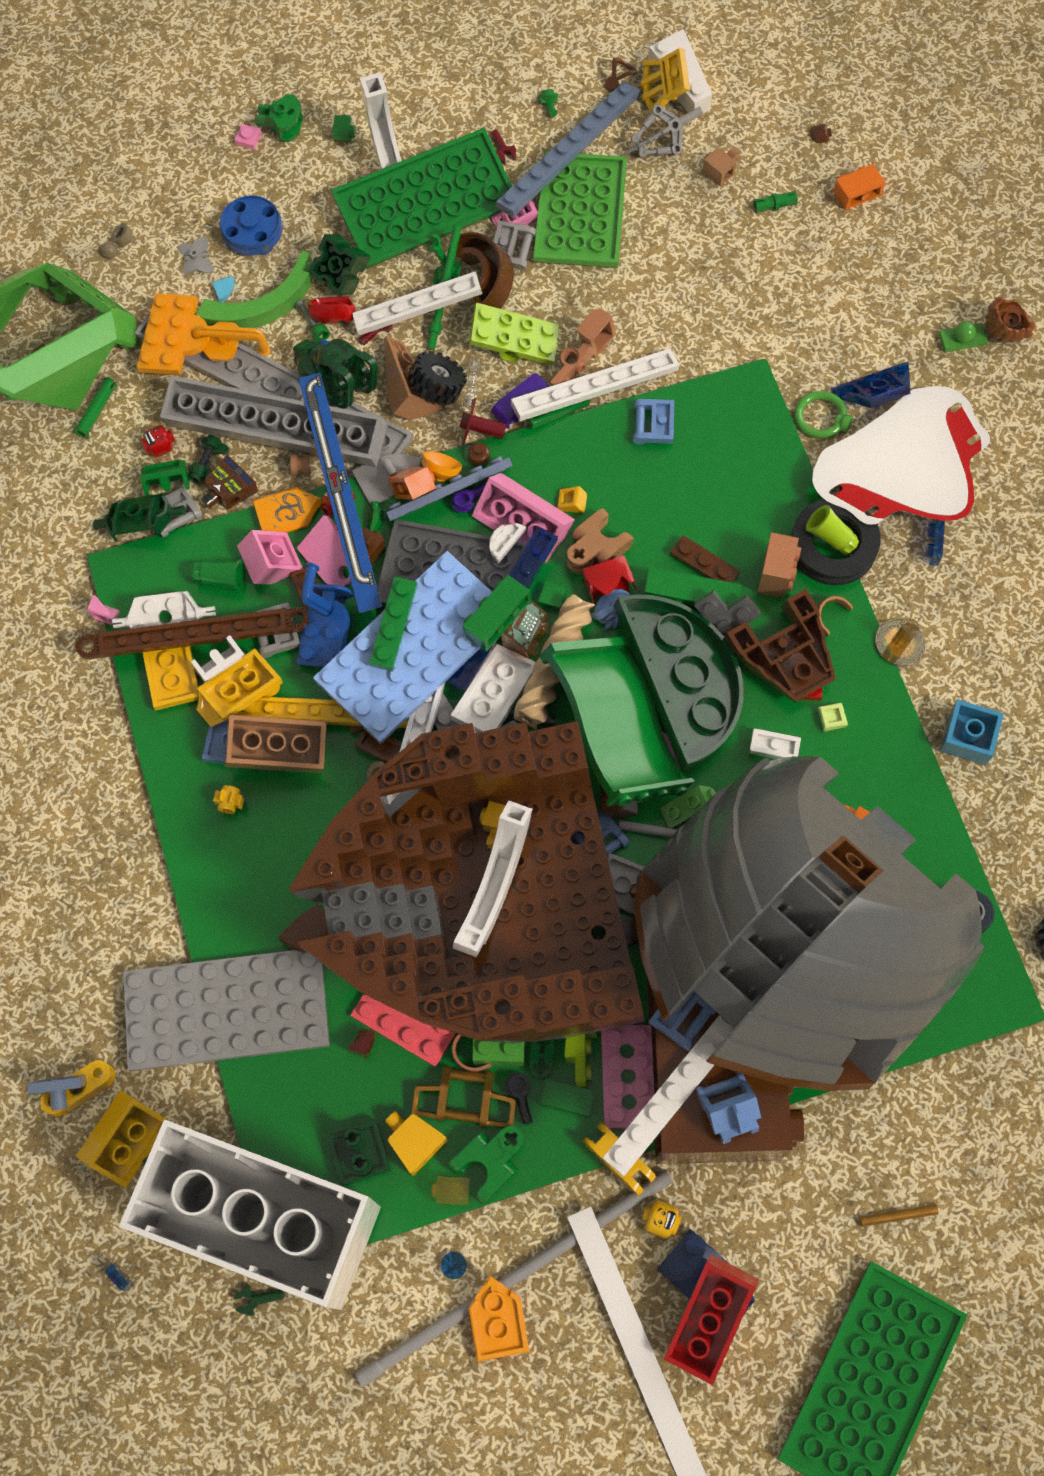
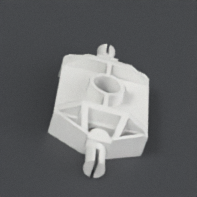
[112,591,216,629]

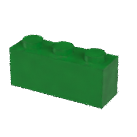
[462,575,532,652]

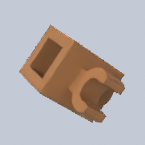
[702,146,741,186]

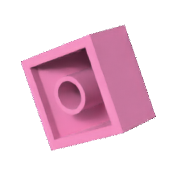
[237,530,303,584]

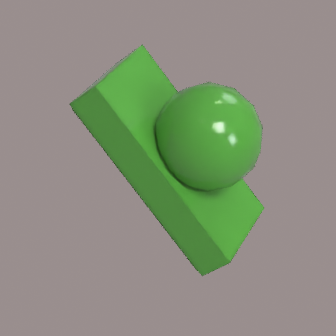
[938,321,988,353]

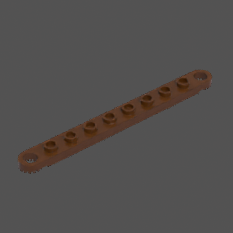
[75,607,309,660]

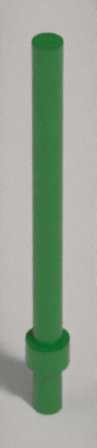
[426,225,462,351]

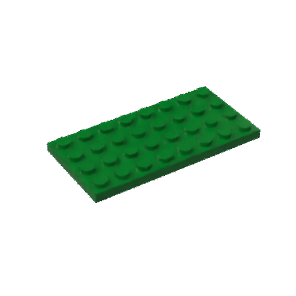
[331,127,512,269]
[777,1261,968,1476]

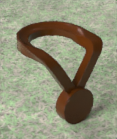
[605,57,638,91]

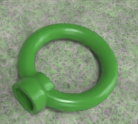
[794,391,853,439]

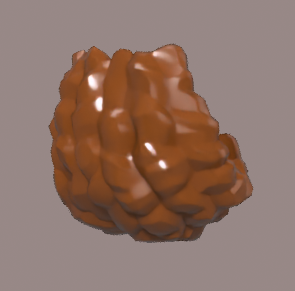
[985,297,1036,343]

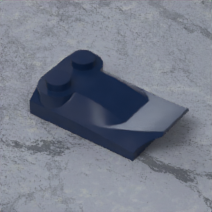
[656,1229,755,1313]

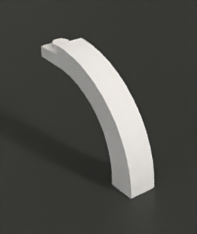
[360,72,402,170]
[453,800,532,957]

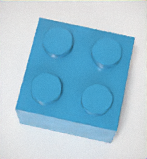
[940,699,1004,765]

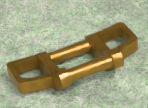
[412,1066,516,1127]

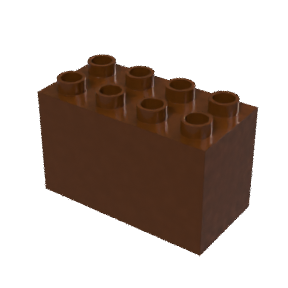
[646,974,804,1164]

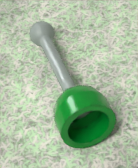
[296,300,330,342]

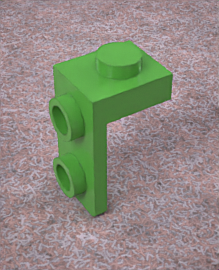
[660,785,716,829]

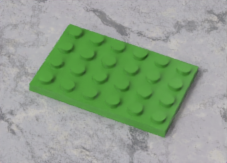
[533,152,627,268]

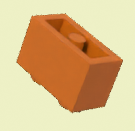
[833,164,886,210]
[388,467,436,500]

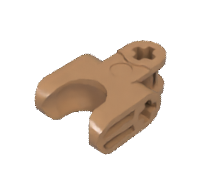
[567,508,634,574]

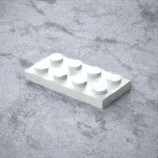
[450,644,536,733]

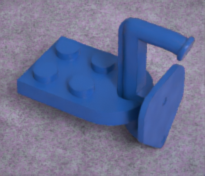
[297,562,354,668]

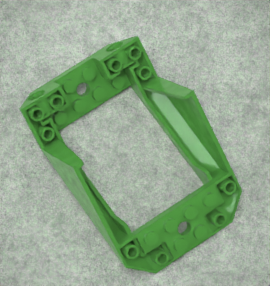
[0,263,140,410]

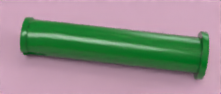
[73,377,117,439]

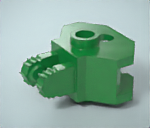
[254,94,304,142]

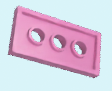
[601,1025,654,1129]

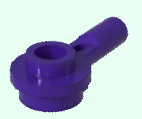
[451,480,487,513]

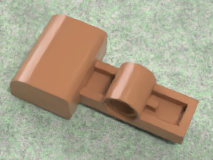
[550,309,616,386]

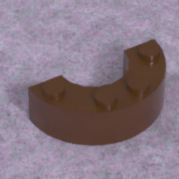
[456,232,514,309]

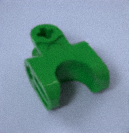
[448,1126,524,1204]

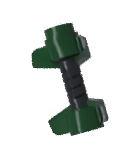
[188,435,230,484]

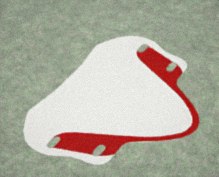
[812,386,990,525]

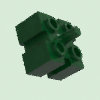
[308,234,371,295]

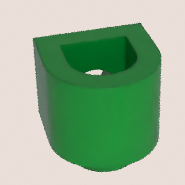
[333,115,356,142]

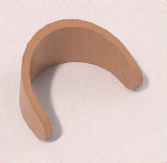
[816,596,853,636]
[452,1034,492,1073]

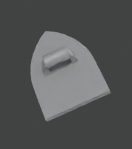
[352,454,421,504]

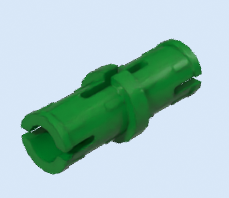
[753,191,798,213]

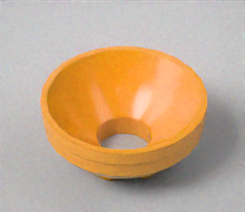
[421,451,462,482]

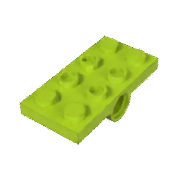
[469,303,559,365]

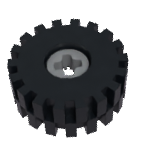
[408,351,467,405]

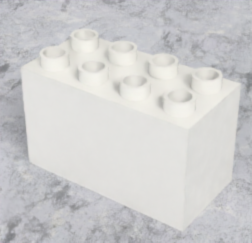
[119,1119,381,1310]

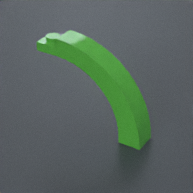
[196,250,312,328]

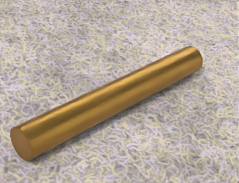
[859,1204,939,1227]

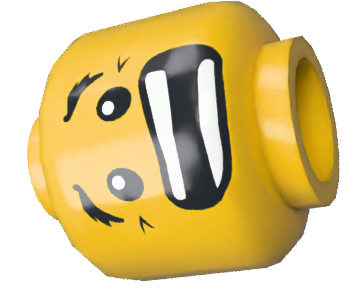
[642,1200,682,1239]

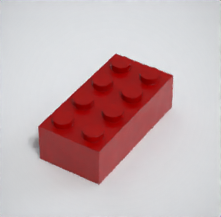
[664,1255,759,1385]

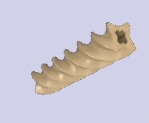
[514,594,595,730]

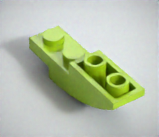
[565,1032,597,1088]

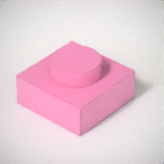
[234,124,262,150]

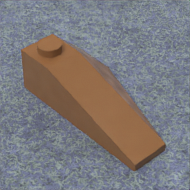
[384,336,443,420]

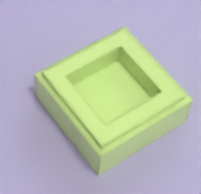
[818,703,848,732]

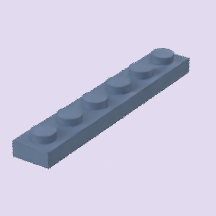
[384,456,513,522]

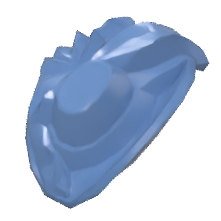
[591,589,630,631]

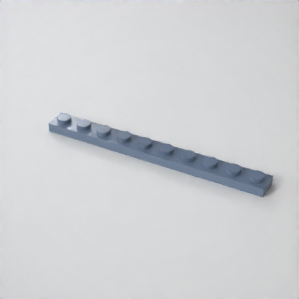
[496,81,640,217]

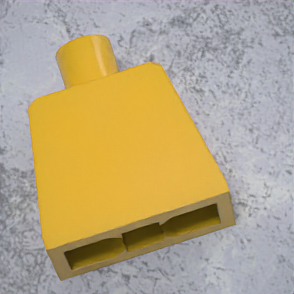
[385,1111,448,1176]

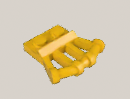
[640,48,690,114]

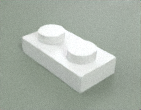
[749,728,801,759]

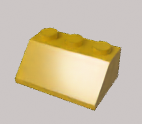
[76,1090,168,1188]

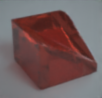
[347,1029,376,1059]

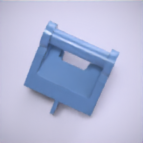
[696,1072,761,1144]

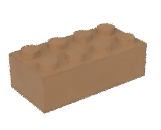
[225,715,326,774]

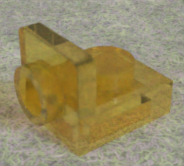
[432,1176,470,1206]

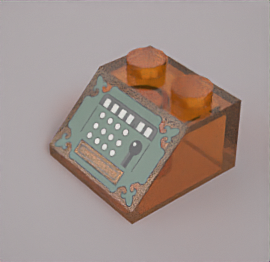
[502,601,550,659]

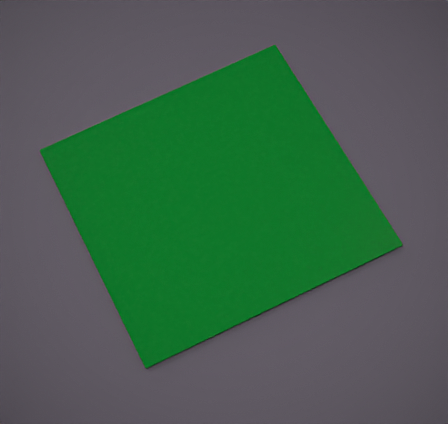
[87,359,1044,1245]

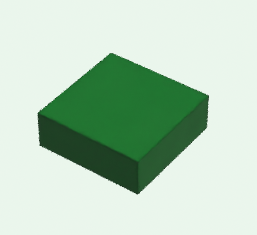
[538,581,567,611]

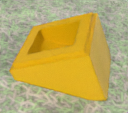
[557,486,587,513]

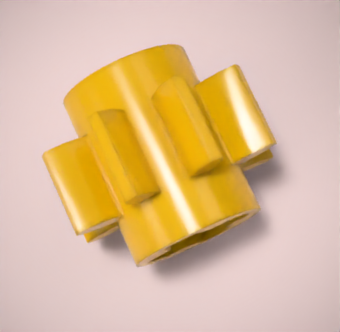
[213,785,245,814]

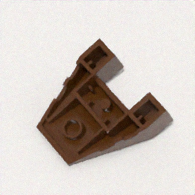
[724,589,836,703]

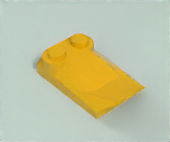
[196,649,283,727]

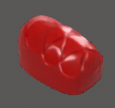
[308,296,356,324]

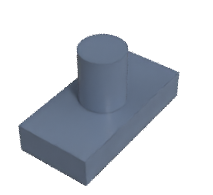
[28,1075,86,1110]

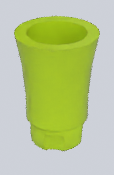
[806,505,859,555]

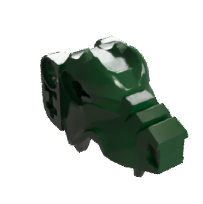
[293,339,378,409]

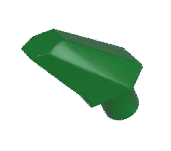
[367,501,385,532]

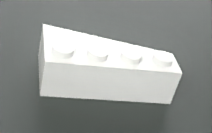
[648,29,712,114]

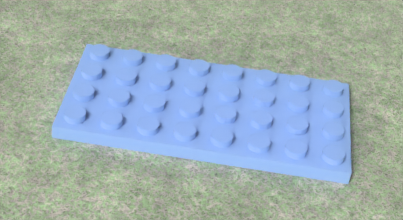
[313,551,492,744]

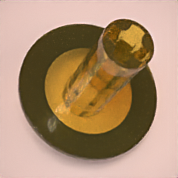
[875,619,925,666]

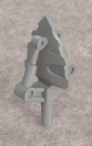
[624,104,703,157]

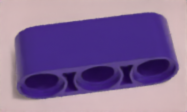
[490,373,551,429]

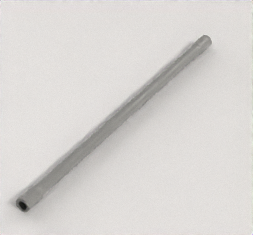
[355,1169,673,1387]

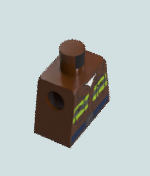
[201,455,258,510]

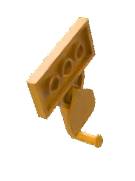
[136,293,270,375]

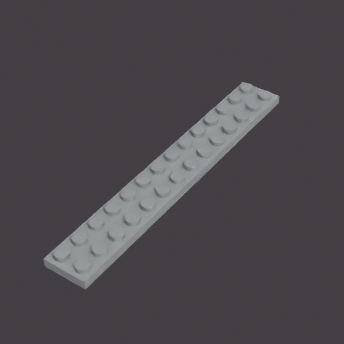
[134,311,414,457]

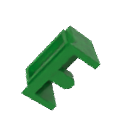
[139,459,190,496]

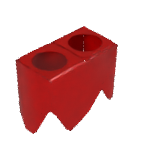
[583,555,638,603]

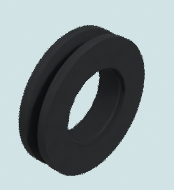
[791,499,881,585]

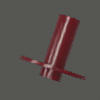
[460,398,506,446]

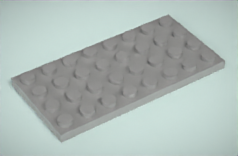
[123,950,330,1072]

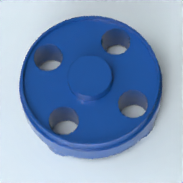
[220,196,283,256]

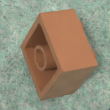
[757,532,801,599]

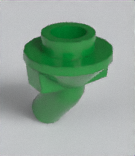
[538,89,558,117]

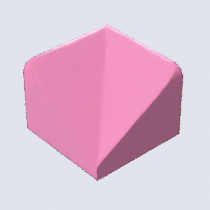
[87,595,120,625]

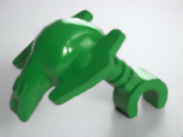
[426,234,461,285]

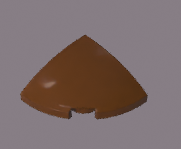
[279,904,329,952]

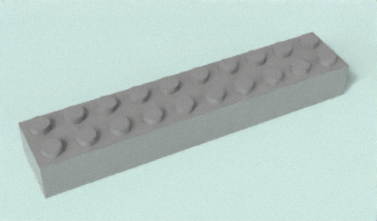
[160,376,388,467]

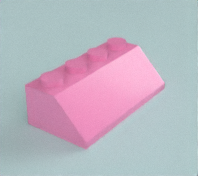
[472,473,575,563]

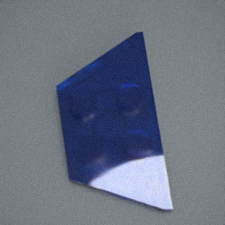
[831,362,911,408]

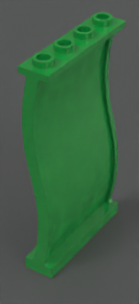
[540,636,695,806]

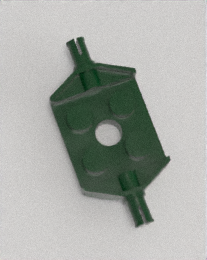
[93,493,186,542]

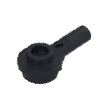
[505,1073,533,1125]

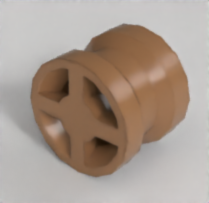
[290,454,311,476]

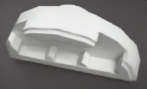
[490,523,526,563]

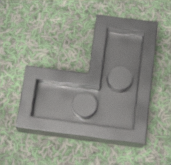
[694,589,761,636]

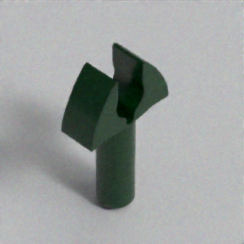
[234,1286,285,1316]

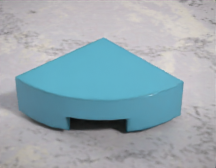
[212,276,235,302]

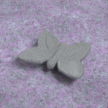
[179,237,214,275]

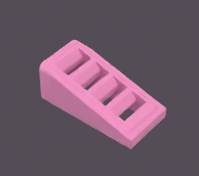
[491,200,538,229]

